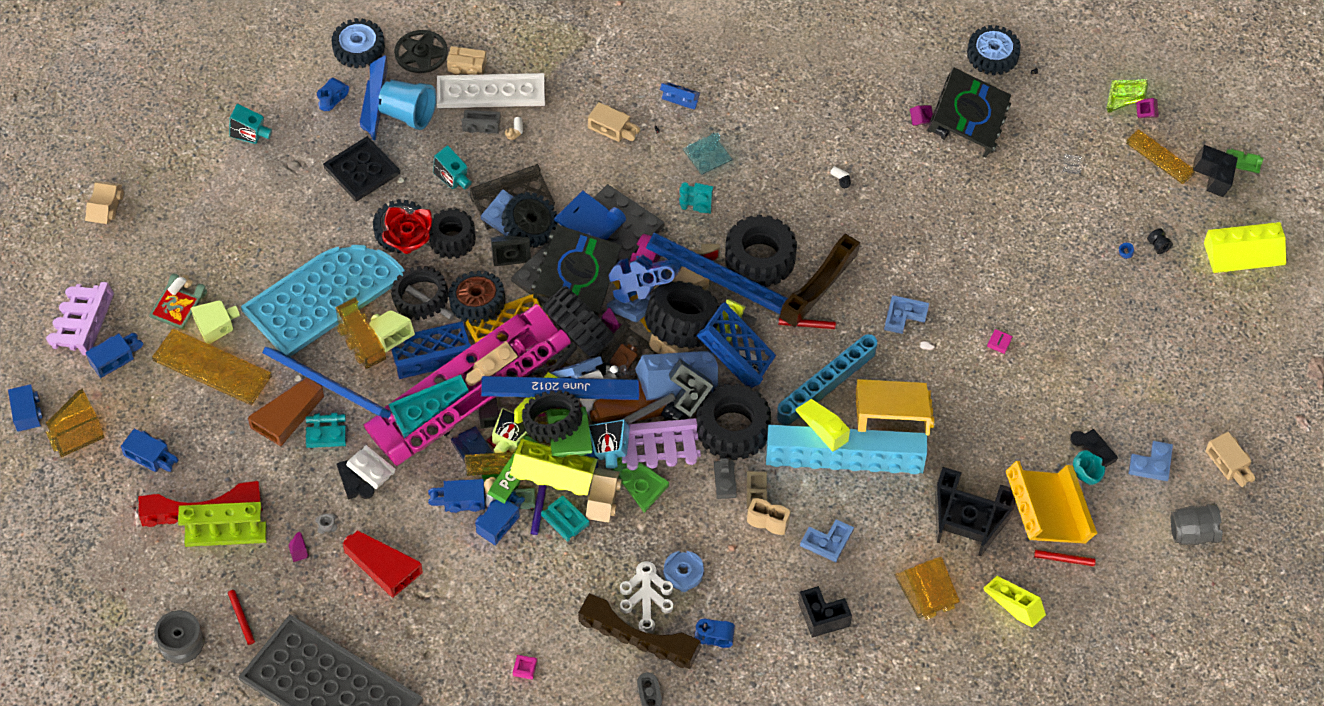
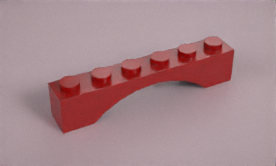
[138,481,263,527]

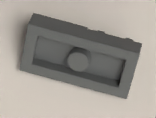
[714,458,737,499]

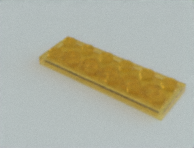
[152,329,272,406]

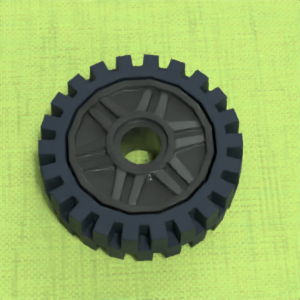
[501,192,558,248]

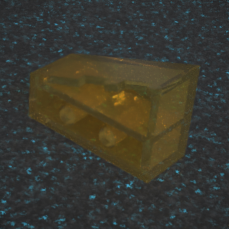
[335,297,386,369]

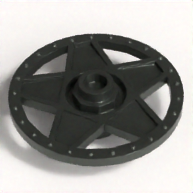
[394,30,448,73]

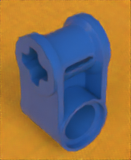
[317,77,349,111]
[694,618,735,648]

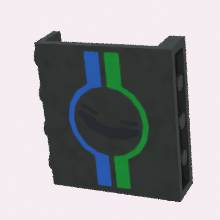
[927,67,1011,158]
[531,225,622,317]

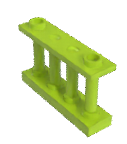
[178,502,267,547]

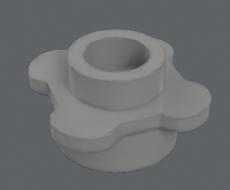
[316,514,337,534]

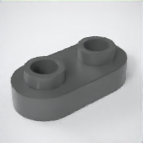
[637,672,662,706]

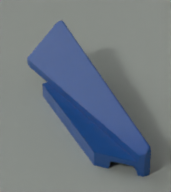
[360,55,388,140]

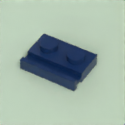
[451,426,495,471]

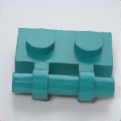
[679,182,713,214]
[306,413,346,448]

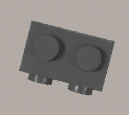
[462,110,501,134]

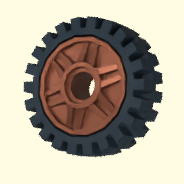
[448,271,506,323]

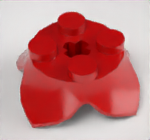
[382,207,432,254]

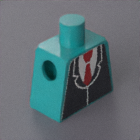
[229,104,272,144]
[433,145,472,190]

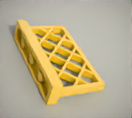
[464,294,550,343]

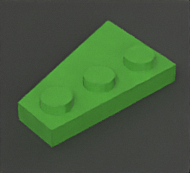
[612,457,669,513]

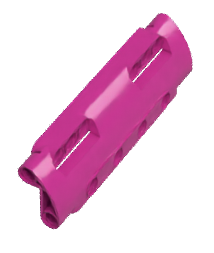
[363,304,571,466]

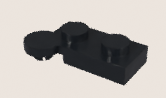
[1070,429,1118,468]
[336,460,375,500]

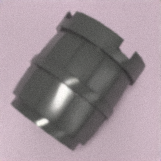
[1170,503,1223,545]

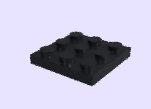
[323,136,400,202]

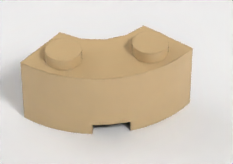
[85,181,124,224]
[586,468,622,523]

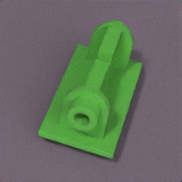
[1226,148,1263,173]

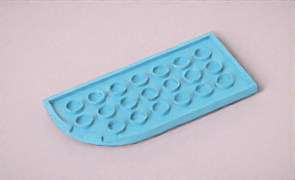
[241,245,405,357]

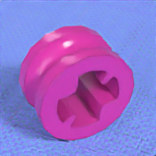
[509,339,527,358]

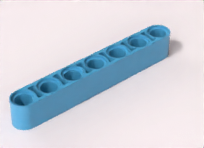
[777,334,877,425]

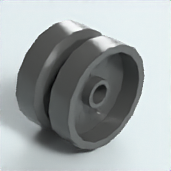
[154,610,204,664]

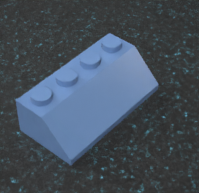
[635,351,718,400]

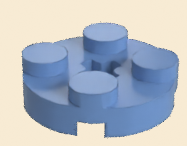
[663,551,704,592]

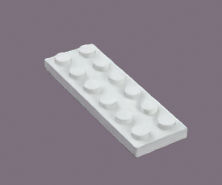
[437,73,545,108]

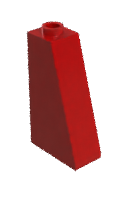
[343,530,423,598]

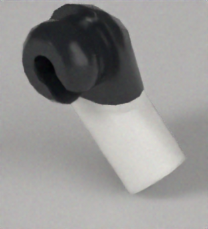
[830,166,851,189]

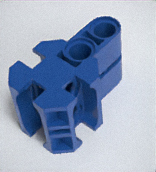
[609,255,681,303]

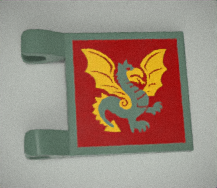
[149,273,207,330]

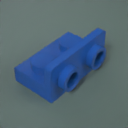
[660,82,700,109]

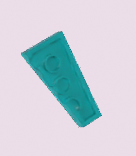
[388,375,469,438]

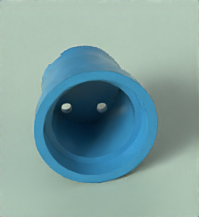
[378,79,436,130]

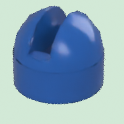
[1119,242,1134,259]

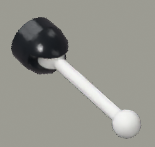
[598,362,618,376]

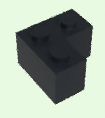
[1192,145,1238,197]
[798,586,852,638]

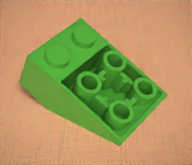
[546,407,592,457]

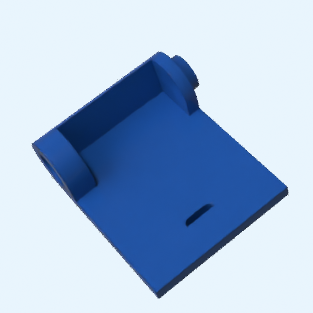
[554,190,626,240]

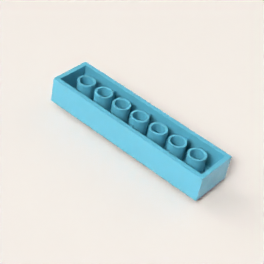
[766,425,927,474]

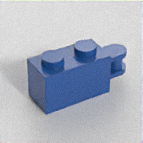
[85,333,143,379]
[121,428,179,472]
[428,479,485,513]
[475,491,525,546]

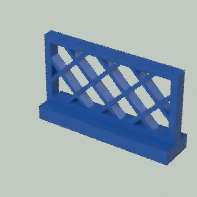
[697,302,776,388]
[391,321,474,379]

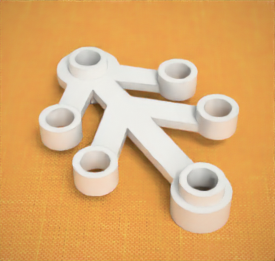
[620,561,673,634]

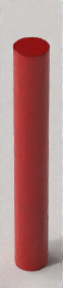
[778,318,836,329]
[1034,550,1096,566]
[227,590,255,645]

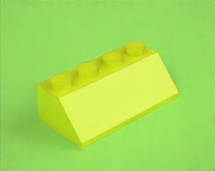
[1204,222,1286,273]
[510,439,598,495]

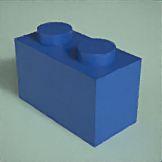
[8,384,43,432]

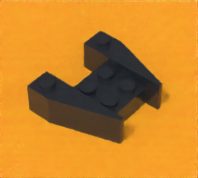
[935,467,1016,556]

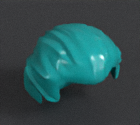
[1073,450,1106,485]

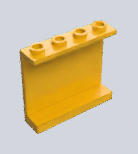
[856,379,934,435]
[1006,461,1097,544]

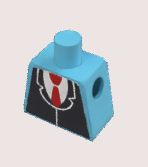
[589,420,630,469]

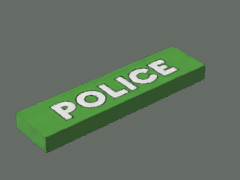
[487,436,540,504]

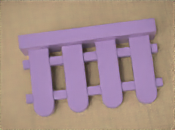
[46,282,114,355]
[622,418,701,470]

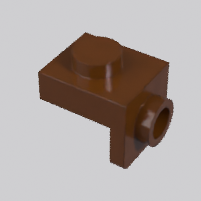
[609,343,640,374]

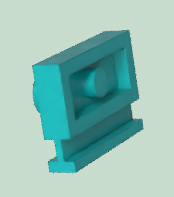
[541,495,589,542]

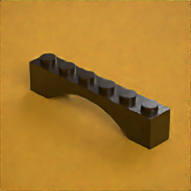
[779,233,861,327]
[578,593,701,669]

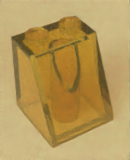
[45,388,105,458]
[894,556,960,620]

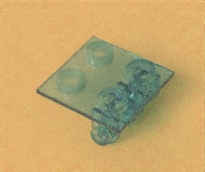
[683,133,733,175]

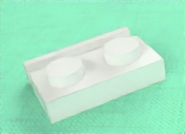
[347,445,396,489]

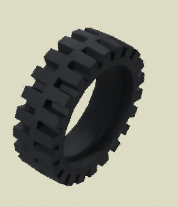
[391,266,449,320]
[522,390,582,443]

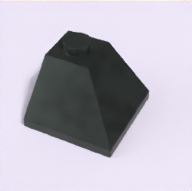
[490,236,531,267]

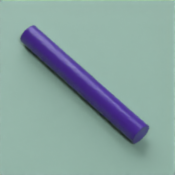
[530,484,547,535]

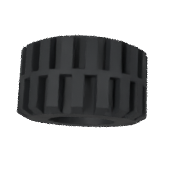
[429,208,476,259]

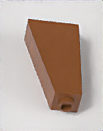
[248,378,324,446]
[590,381,666,424]

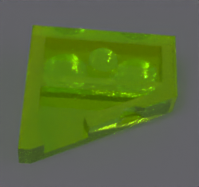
[1106,79,1148,112]

